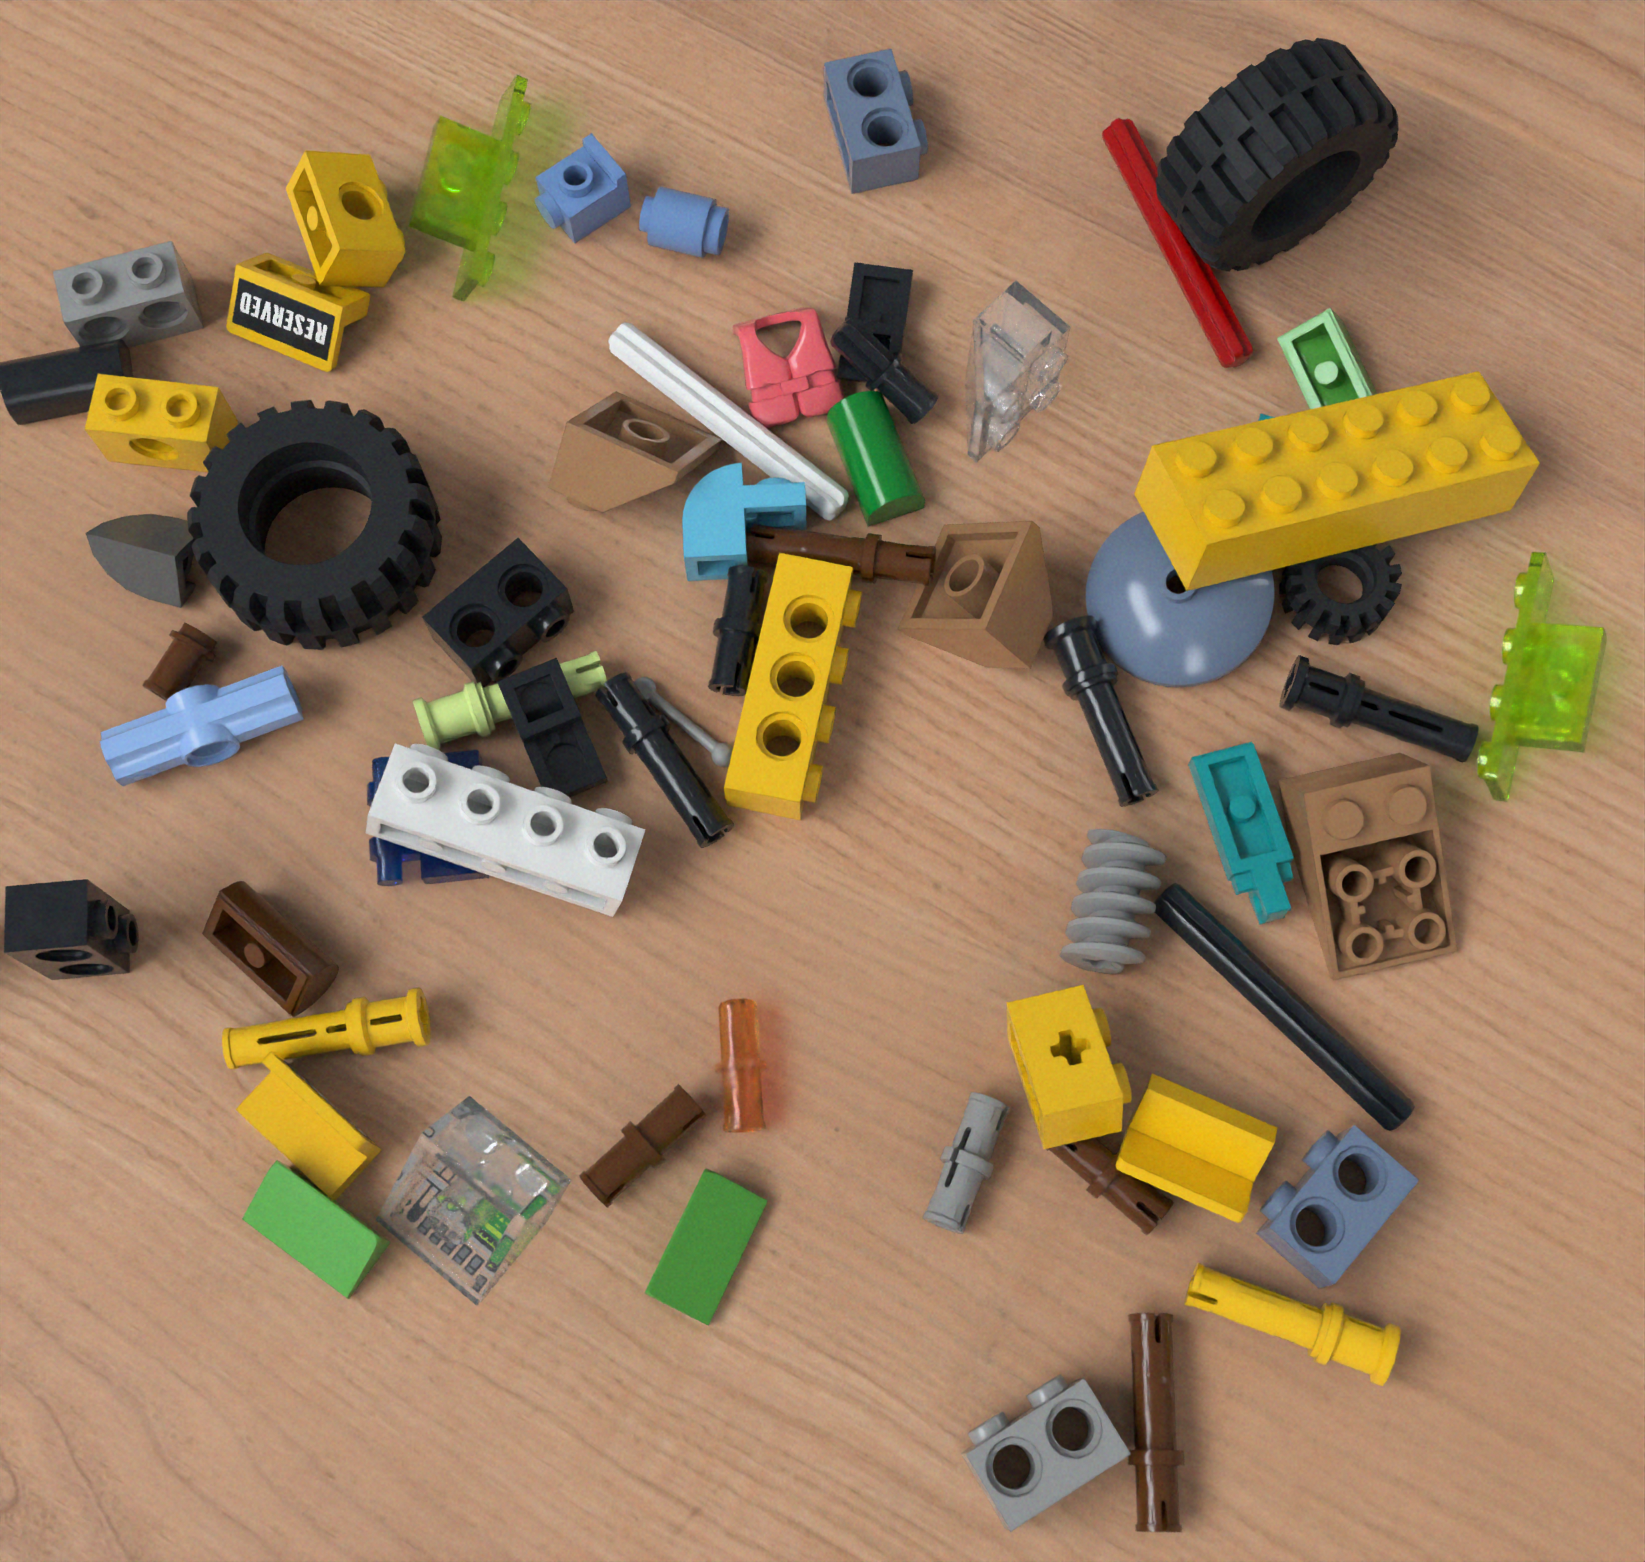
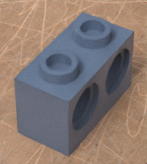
[824,49,928,194]
[1256,1125,1419,1288]

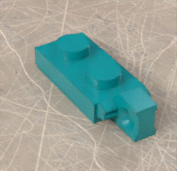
[1188,742,1294,925]

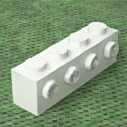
[366,743,645,917]

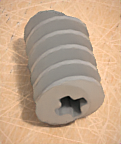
[1060,829,1166,974]

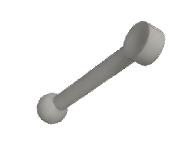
[634,677,733,767]

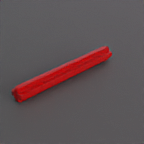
[1102,118,1253,368]

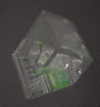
[376,1096,572,1306]

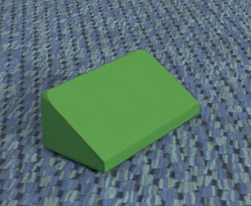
[1277,308,1377,409]
[242,1160,391,1299]
[645,1168,768,1326]

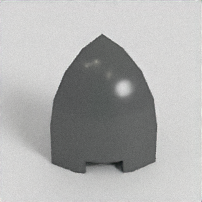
[85,514,196,608]

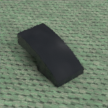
[837,262,913,383]
[497,658,608,797]

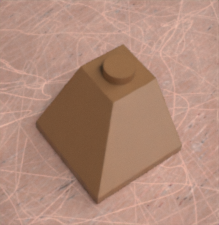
[548,391,722,513]
[898,521,1054,669]

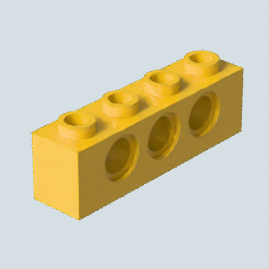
[724,553,862,820]

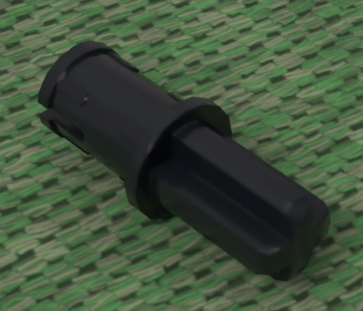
[830,317,939,424]

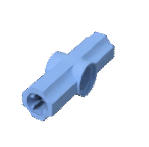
[99,666,304,786]

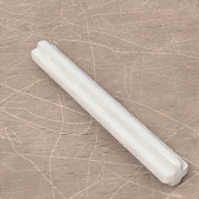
[608,323,849,521]

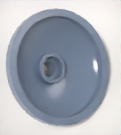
[1086,512,1274,688]

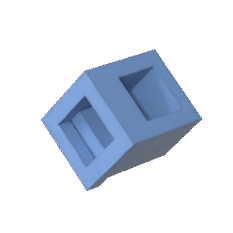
[535,133,631,243]

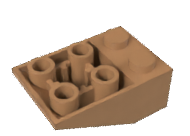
[1279,753,1457,980]

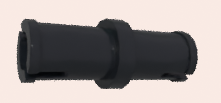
[708,565,768,696]

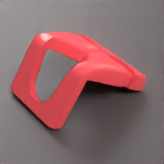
[732,307,845,428]

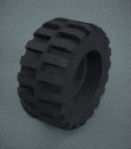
[1156,38,1399,271]
[187,400,442,650]

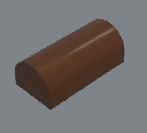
[202,881,339,1017]

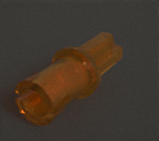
[715,998,767,1133]

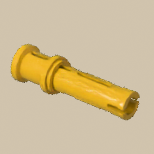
[222,987,431,1070]
[1184,1262,1401,1386]

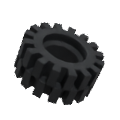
[1279,544,1402,645]

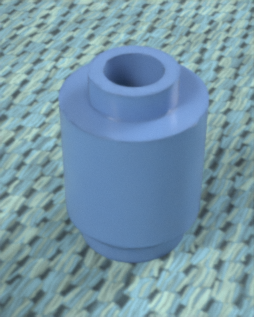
[639,186,729,258]

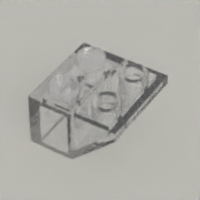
[965,281,1071,462]

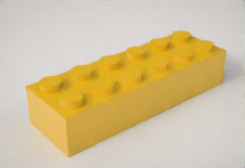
[1134,371,1540,591]

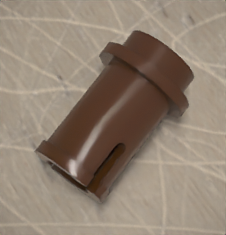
[142,623,217,701]

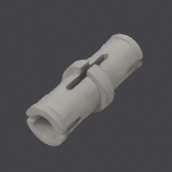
[923,1092,1011,1234]

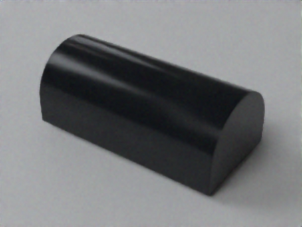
[0,339,134,425]

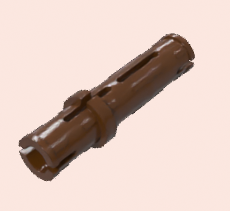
[747,523,936,586]
[1128,1313,1184,1532]

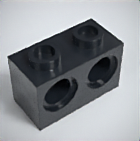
[422,538,574,688]
[4,879,139,980]

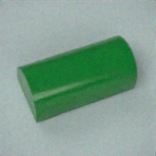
[827,391,925,527]

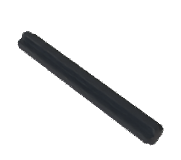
[1154,883,1415,1131]

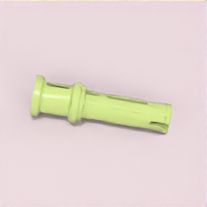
[413,651,608,751]

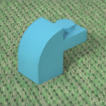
[682,463,807,581]

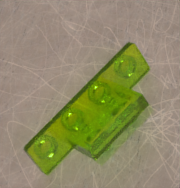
[408,75,531,302]
[1477,552,1607,802]

